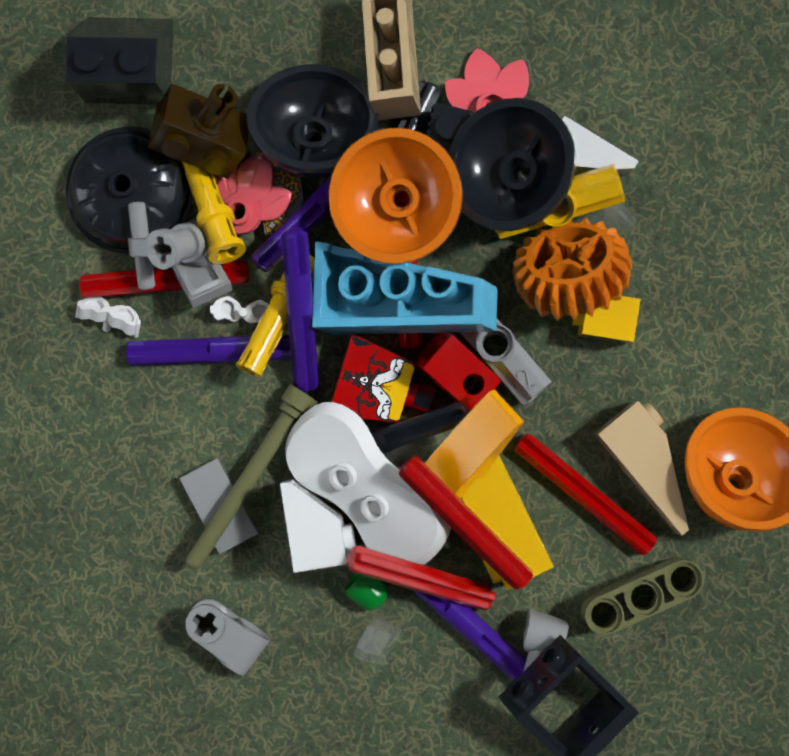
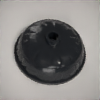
[247,64,378,179]
[448,98,576,231]
[66,127,193,254]

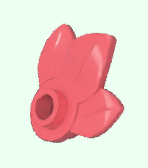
[445,48,529,112]
[214,153,293,235]

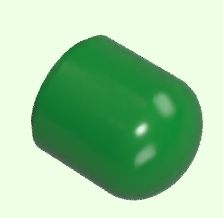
[344,573,389,611]

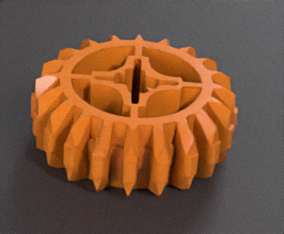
[513,217,632,321]

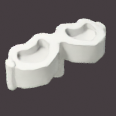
[210,296,269,324]
[75,297,141,338]

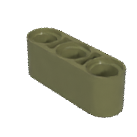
[580,557,704,636]

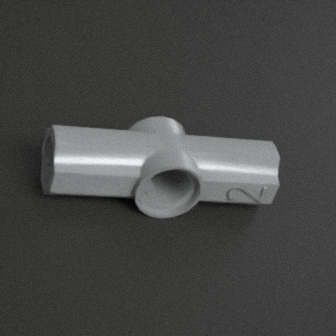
[459,319,552,407]

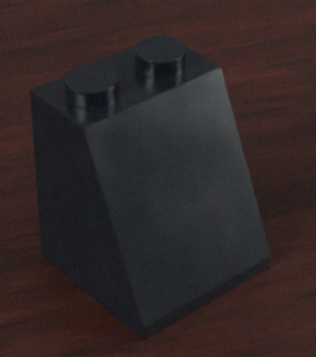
[66,17,173,104]

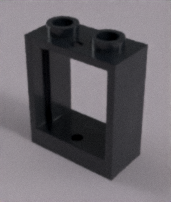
[498,635,639,756]

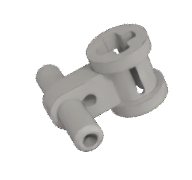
[128,202,205,290]

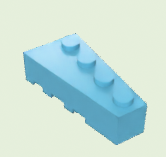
[312,241,497,335]

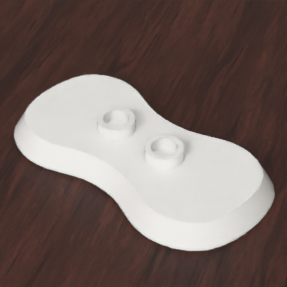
[285,402,451,565]

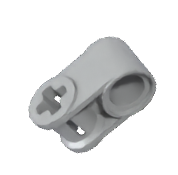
[185,599,270,676]

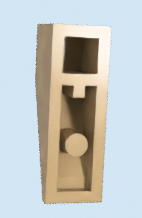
[593,401,689,535]

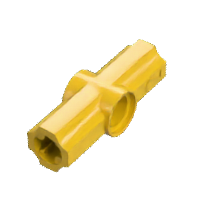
[495,164,625,239]

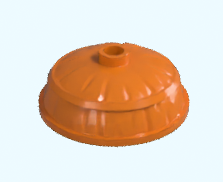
[329,128,462,263]
[684,408,789,532]

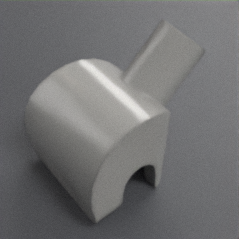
[524,609,569,670]

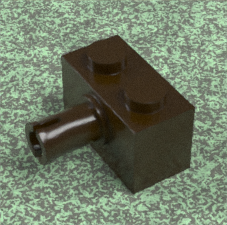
[148,83,249,179]

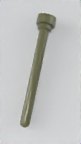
[186,384,318,570]

